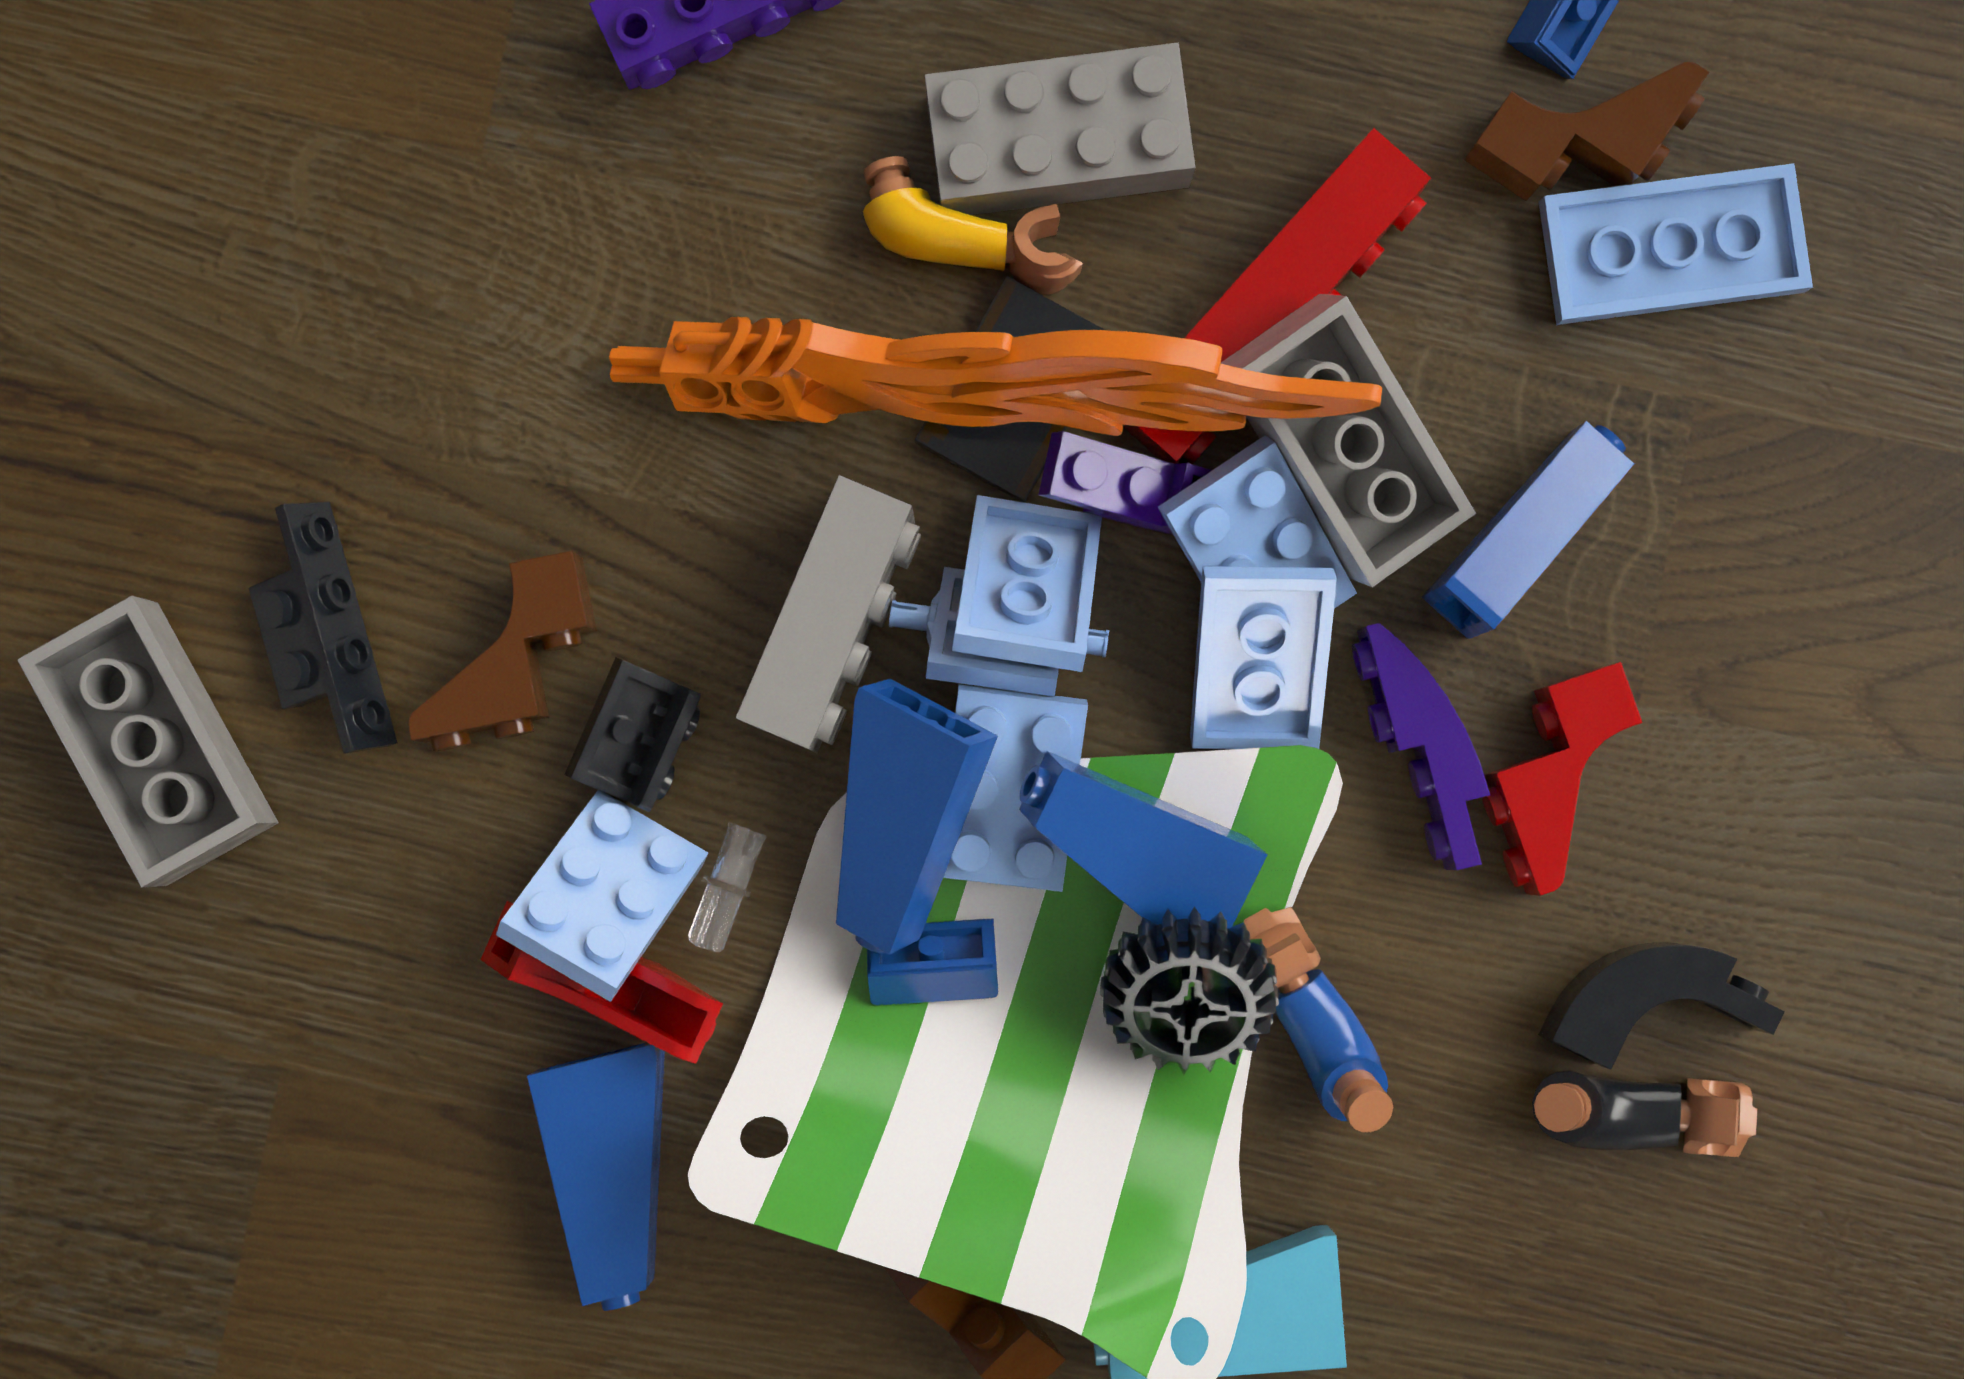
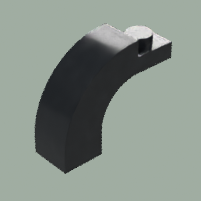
[1538,942,1785,1070]

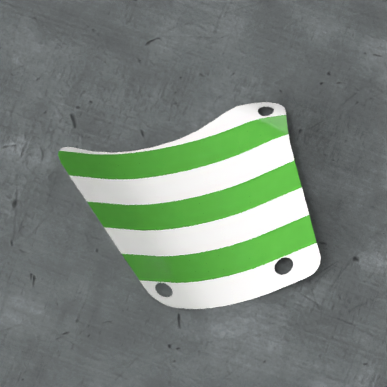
[688,745,1343,1379]

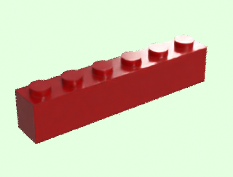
[1123,128,1431,464]

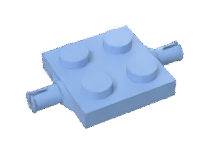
[889,567,1109,697]

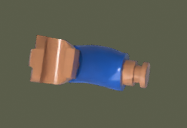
[1244,907,1393,1132]

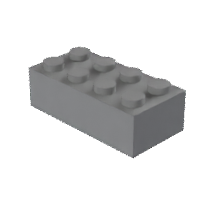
[925,42,1196,215]
[1221,294,1476,587]
[736,475,921,753]
[17,596,279,887]

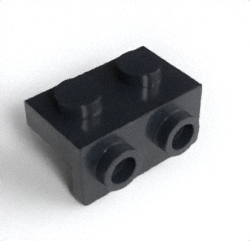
[564,657,701,812]

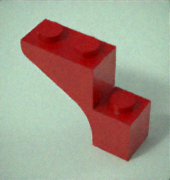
[1482,662,1643,896]
[480,901,723,1064]

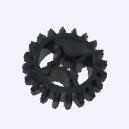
[1100,906,1279,1074]

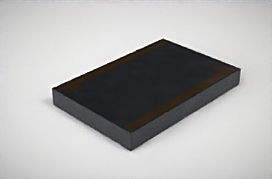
[915,276,1104,503]

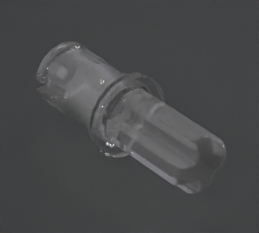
[688,822,767,952]

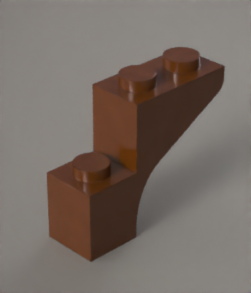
[1464,62,1709,201]
[408,551,597,752]
[883,1266,1066,1379]

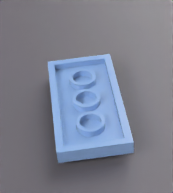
[1539,163,1813,325]

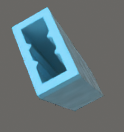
[1094,1225,1347,1379]

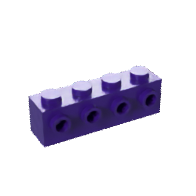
[589,0,843,90]

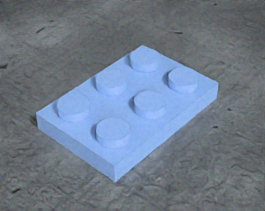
[1158,435,1357,609]
[952,495,1102,672]
[1190,566,1337,749]
[943,684,1088,892]
[496,790,708,1002]

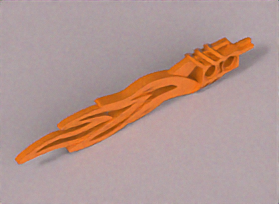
[609,317,1382,436]

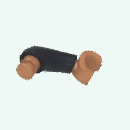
[1532,1071,1757,1157]

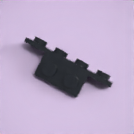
[249,502,398,754]

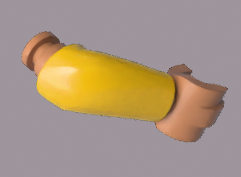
[863,156,1083,295]

